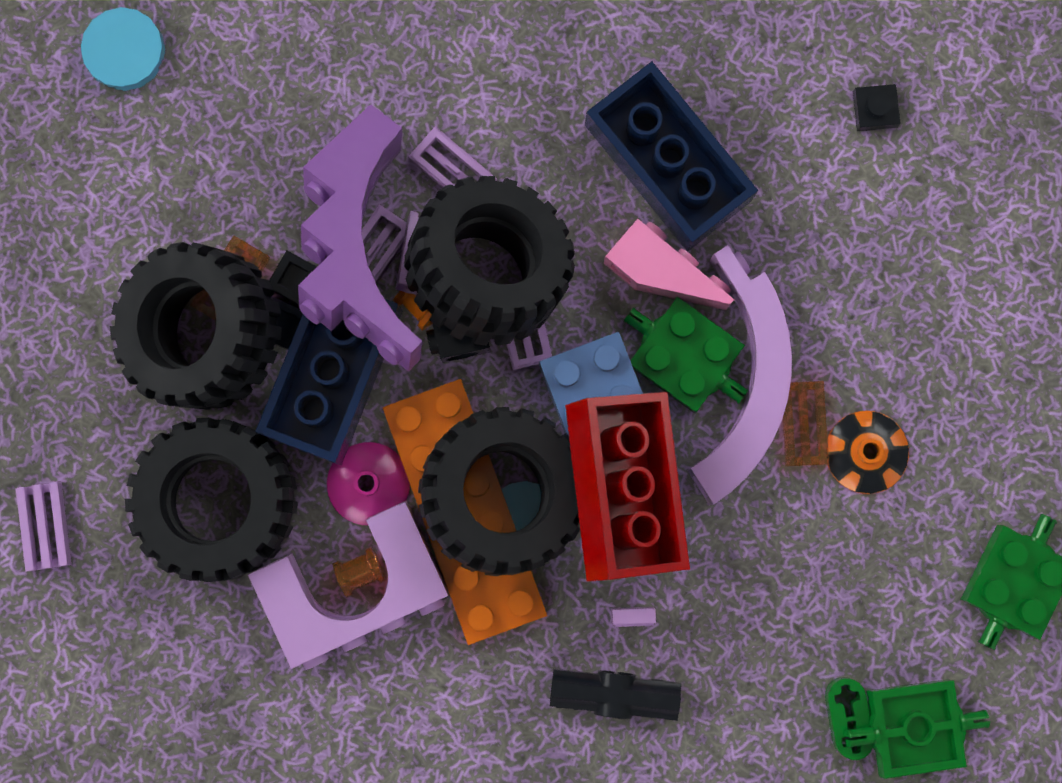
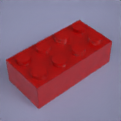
[565,392,690,581]

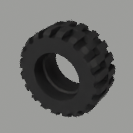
[404,176,575,346]
[110,242,282,410]
[418,407,580,576]
[125,417,298,582]

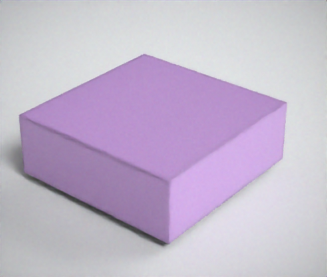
[610,607,656,627]

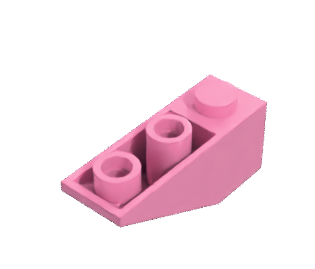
[604,219,735,310]

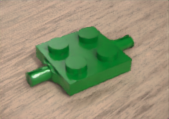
[624,297,748,414]
[960,514,1062,650]
[844,679,990,779]

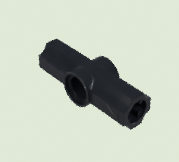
[549,668,681,721]

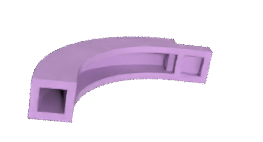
[687,245,792,506]

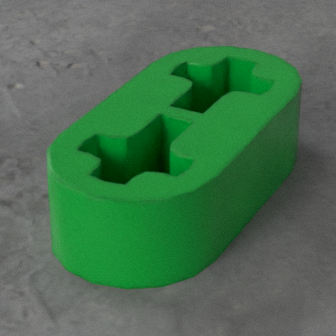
[825,677,873,760]

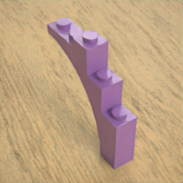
[298,104,422,372]

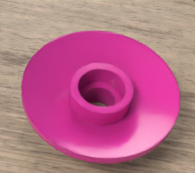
[327,442,410,525]

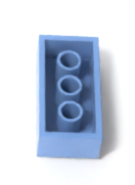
[539,332,681,491]

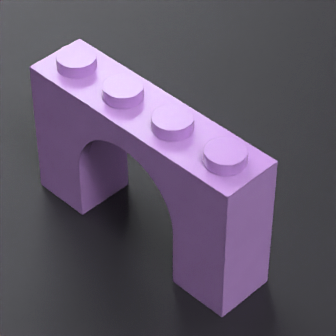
[248,500,449,670]

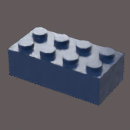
[585,61,758,252]
[255,298,403,465]

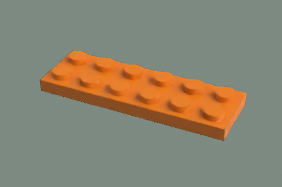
[382,379,548,645]

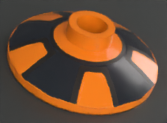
[825,411,909,494]

